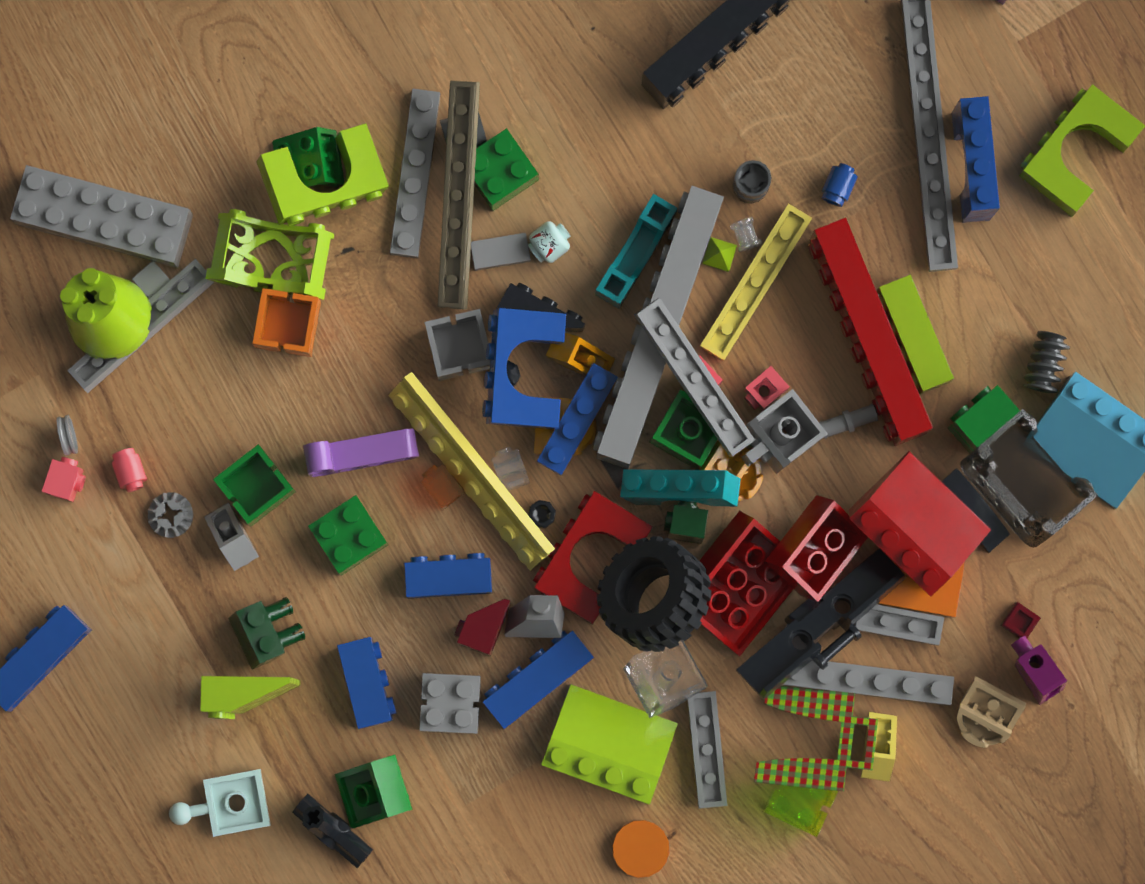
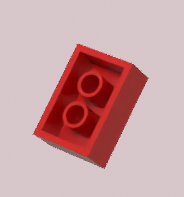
[765,495,868,602]

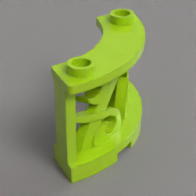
[205,209,334,300]

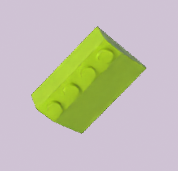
[200,676,300,719]
[541,684,678,805]

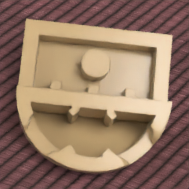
[957,676,1026,748]

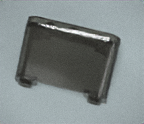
[960,409,1098,548]

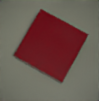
[1000,602,1041,638]

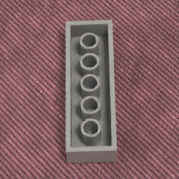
[10,165,193,268]

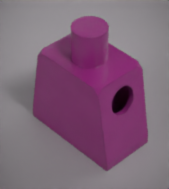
[1011,636,1067,705]

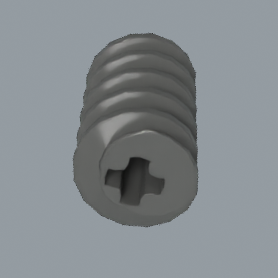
[1023,331,1070,393]

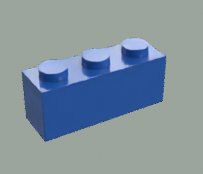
[404,553,493,599]
[337,637,396,729]

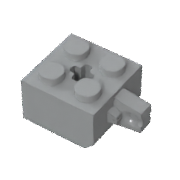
[741,389,828,474]

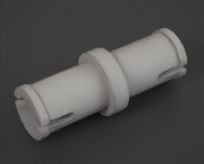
[819,403,878,439]

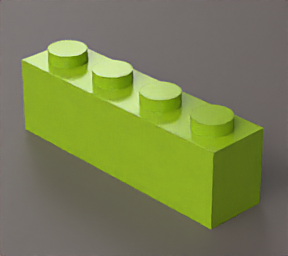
[877,275,954,395]

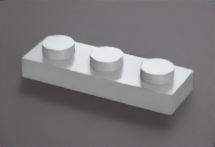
[855,605,944,646]

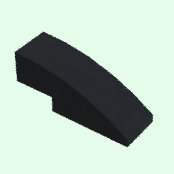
[941,468,1010,553]

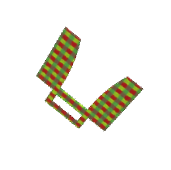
[754,686,878,791]

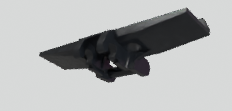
[736,548,907,700]

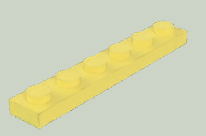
[700,203,812,362]

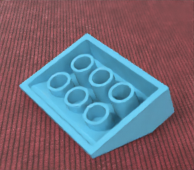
[1022,372,1145,509]

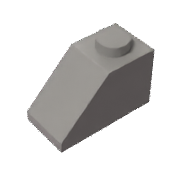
[204,503,259,571]
[505,595,565,638]

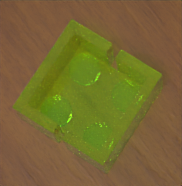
[762,785,838,837]

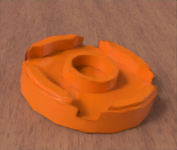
[612,820,670,878]

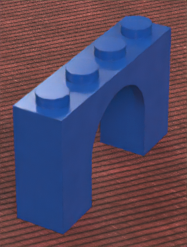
[951,96,1000,223]
[482,308,566,429]

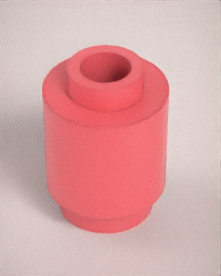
[112,448,147,492]

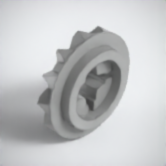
[148,492,193,538]

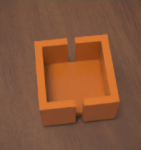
[252,288,321,357]

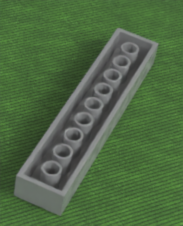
[593,186,724,469]

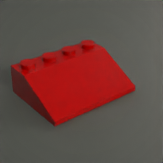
[848,451,991,597]
[700,510,793,657]

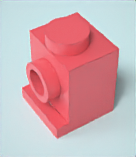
[744,366,789,412]

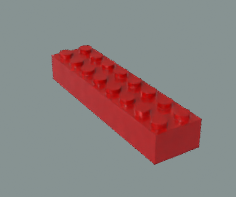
[808,217,933,446]

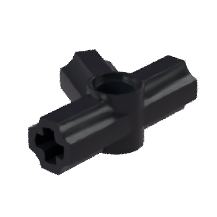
[292,794,374,868]

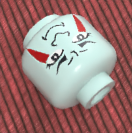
[528,221,571,263]

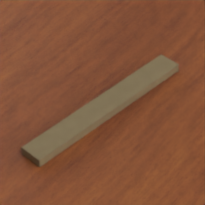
[437,81,480,309]

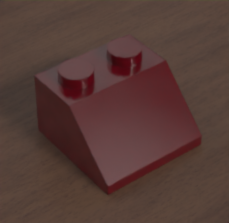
[454,599,511,657]

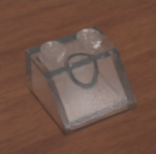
[623,640,708,718]

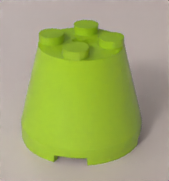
[60,268,152,359]

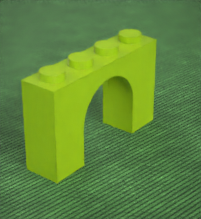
[1019,84,1145,217]
[256,124,389,226]

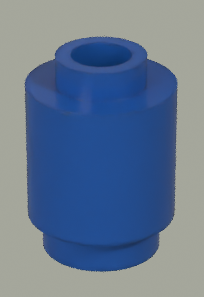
[822,163,858,207]

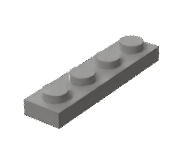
[687,691,728,809]

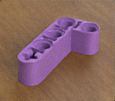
[303,429,419,477]

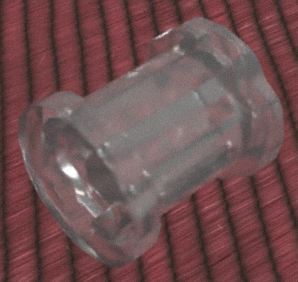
[730,217,762,253]

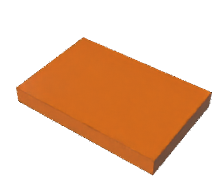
[878,557,965,618]

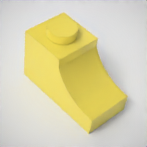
[861,712,897,781]

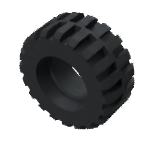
[597,536,711,652]

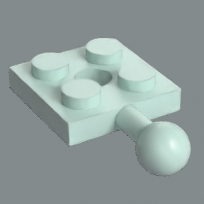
[169,769,271,837]

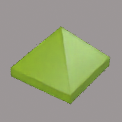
[702,237,737,272]

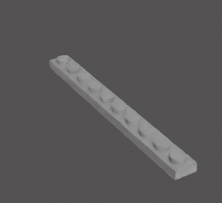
[901,0,958,272]

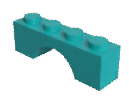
[595,194,678,309]
[620,469,741,507]

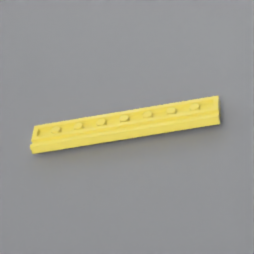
[388,372,555,571]

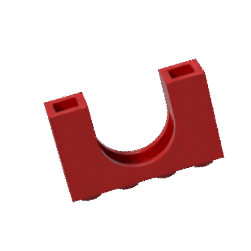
[533,491,653,625]

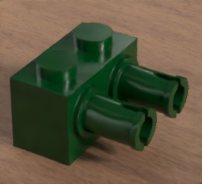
[663,501,708,544]
[228,597,305,670]

